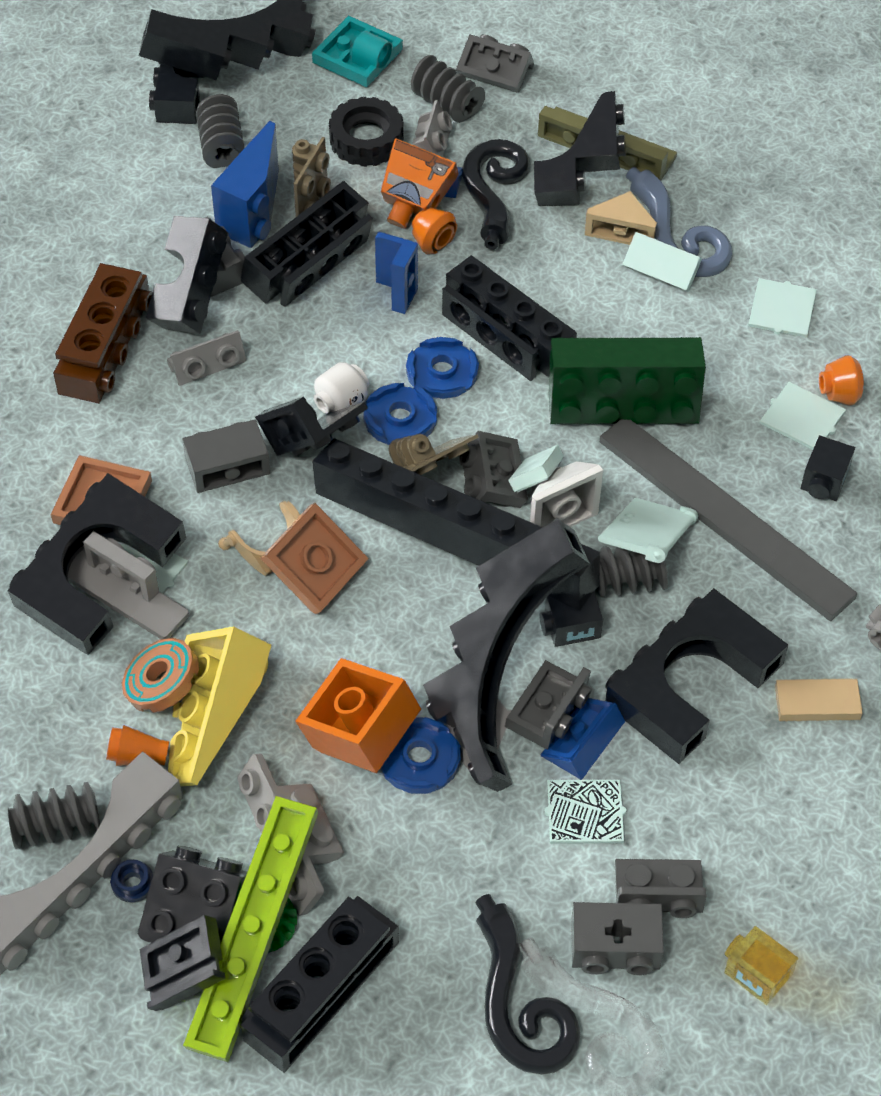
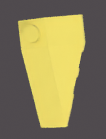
[168,626,271,787]

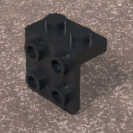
[138,845,247,944]

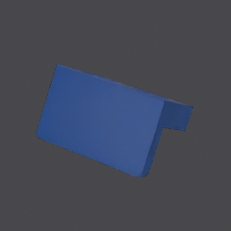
[375,232,418,314]

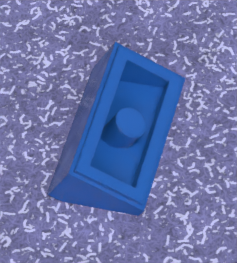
[541,698,625,780]

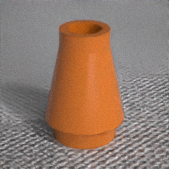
[106,725,169,766]

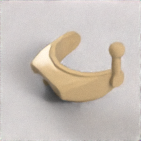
[218,501,300,576]

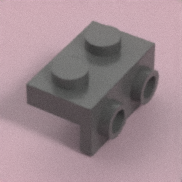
[504,660,592,750]

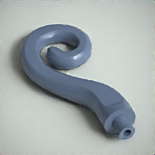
[626,167,732,277]

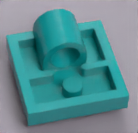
[312,15,403,87]

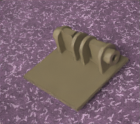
[292,137,331,217]
[388,434,479,475]

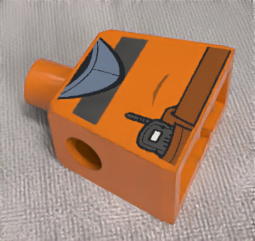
[381,138,459,229]

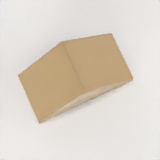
[584,191,657,245]

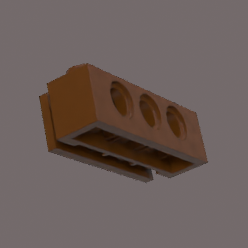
[53,263,153,404]

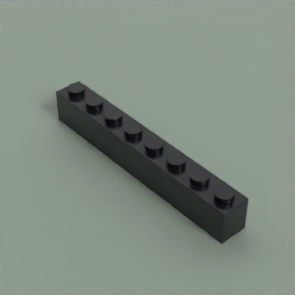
[312,438,600,610]

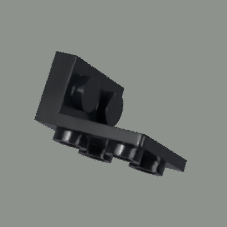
[255,396,368,456]

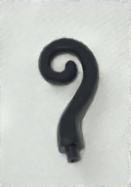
[462,139,530,250]
[475,894,580,1075]

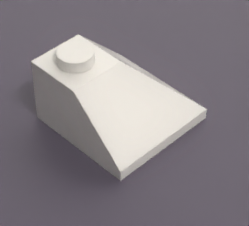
[530,461,603,527]

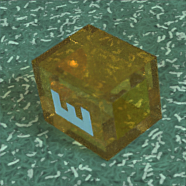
[724,926,798,1006]

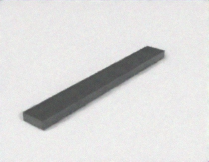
[599,420,857,622]

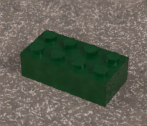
[548,337,706,424]

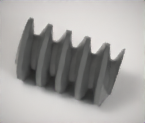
[411,55,485,123]
[196,94,244,168]
[597,546,668,597]
[8,782,100,850]

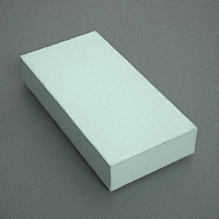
[622,232,702,291]
[508,445,564,493]

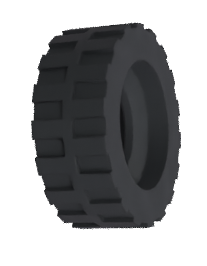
[329,97,404,167]

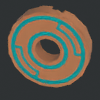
[122,638,199,712]

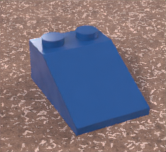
[211,121,279,248]

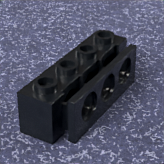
[241,181,373,307]
[442,255,577,381]
[241,896,399,1073]

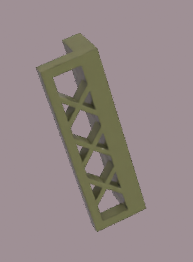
[538,106,677,181]

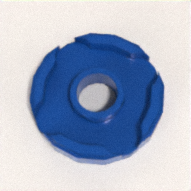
[406,337,479,399]
[363,383,437,445]
[380,717,460,794]

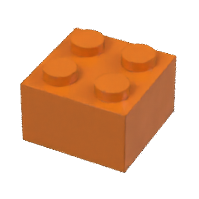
[295,658,421,774]

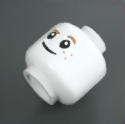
[314,362,369,414]

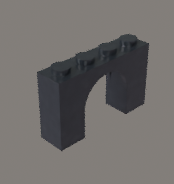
[7,473,187,655]
[605,588,788,764]

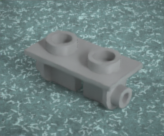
[412,100,452,157]
[167,330,247,386]

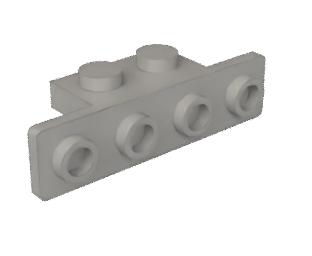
[68,531,189,639]
[237,754,344,916]

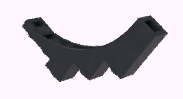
[138,0,316,80]
[423,518,590,792]

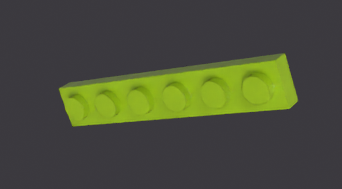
[183,796,318,1062]

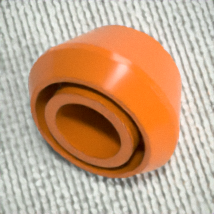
[412,208,457,254]
[819,355,864,406]

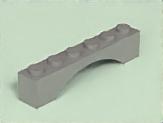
[0,751,183,975]

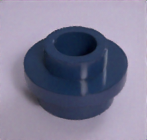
[110,859,153,902]

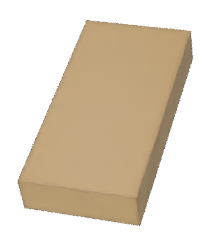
[775,679,863,721]

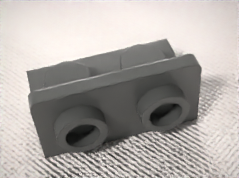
[456,34,534,93]
[459,431,528,508]
[615,859,707,918]

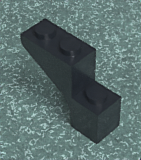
[534,91,626,206]

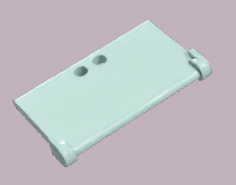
[598,498,698,563]

